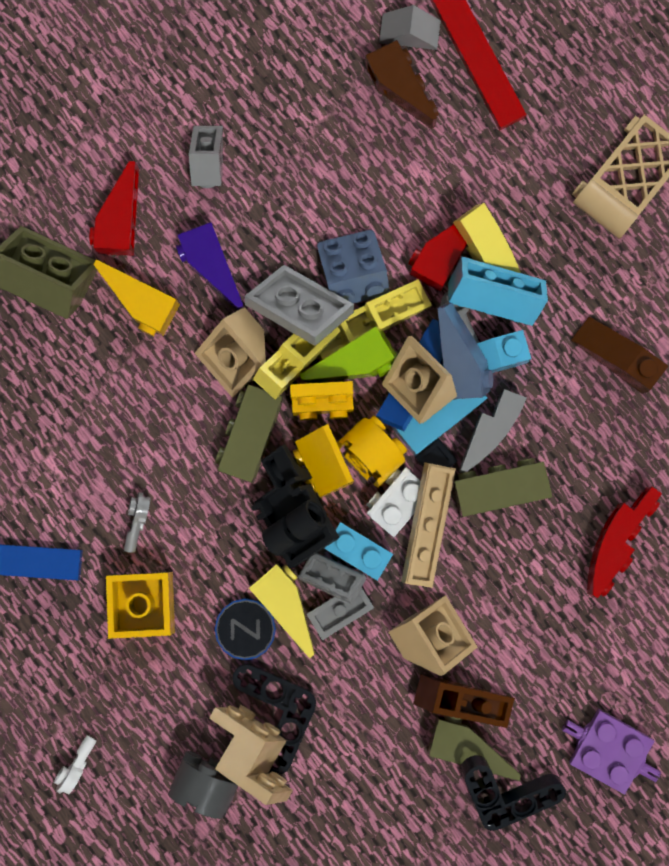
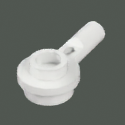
[54,735,97,795]

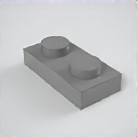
[306,588,374,640]

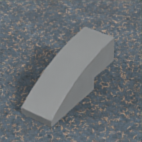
[458,389,527,473]

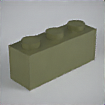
[215,385,284,484]
[453,458,552,518]

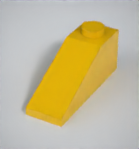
[93,259,180,337]

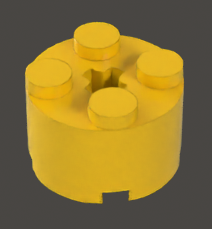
[337,416,407,487]

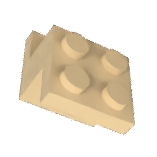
[209,705,293,805]

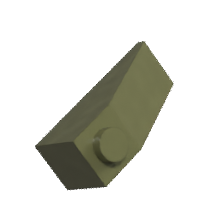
[427,715,521,781]

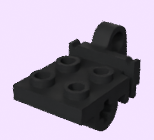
[251,445,339,569]

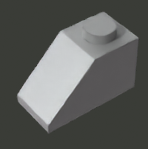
[189,126,223,188]

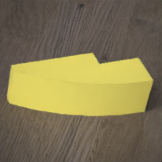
[453,203,521,273]
[253,327,341,399]

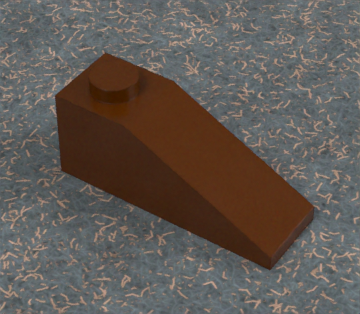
[571,317,668,394]
[413,674,515,728]

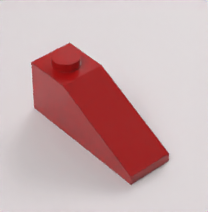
[89,161,139,256]
[408,224,467,292]

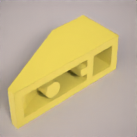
[249,563,315,659]

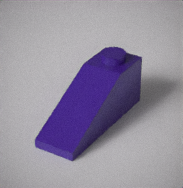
[176,222,244,310]

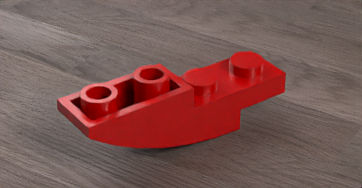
[587,486,662,599]

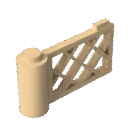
[572,114,669,239]

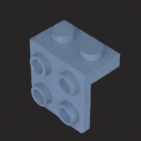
[317,230,390,303]

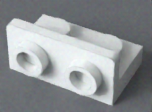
[366,467,421,537]

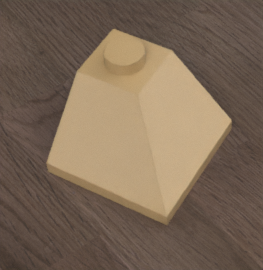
[195,307,266,398]
[388,595,478,676]

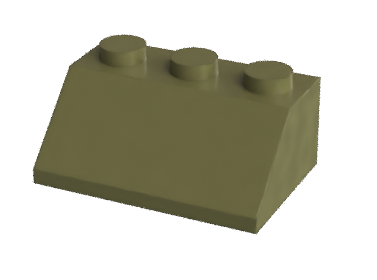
[0,226,97,319]

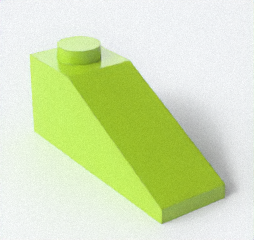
[299,326,397,383]

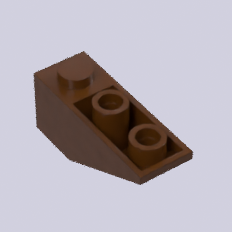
[365,40,439,129]

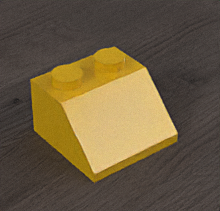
[293,424,354,498]

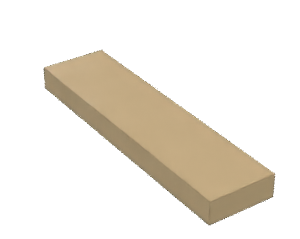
[401,462,456,588]

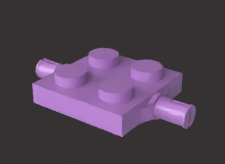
[562,708,661,795]

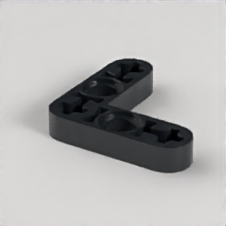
[232,663,316,775]
[460,755,566,831]

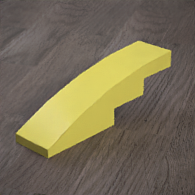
[318,279,432,361]

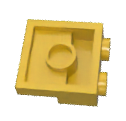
[290,381,354,420]

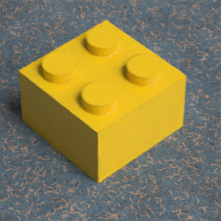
[106,572,175,639]

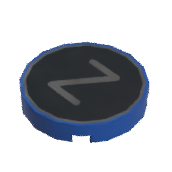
[215,598,276,660]

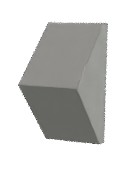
[379,5,441,50]

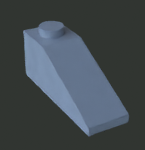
[437,303,494,399]

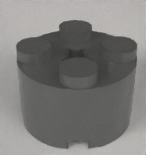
[168,751,238,819]

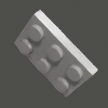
[245,265,354,346]

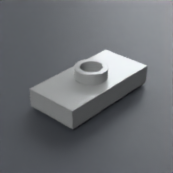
[298,553,367,605]

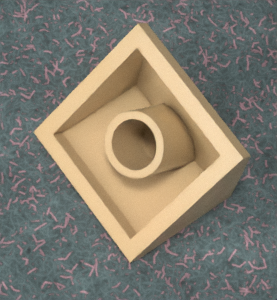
[382,336,457,424]

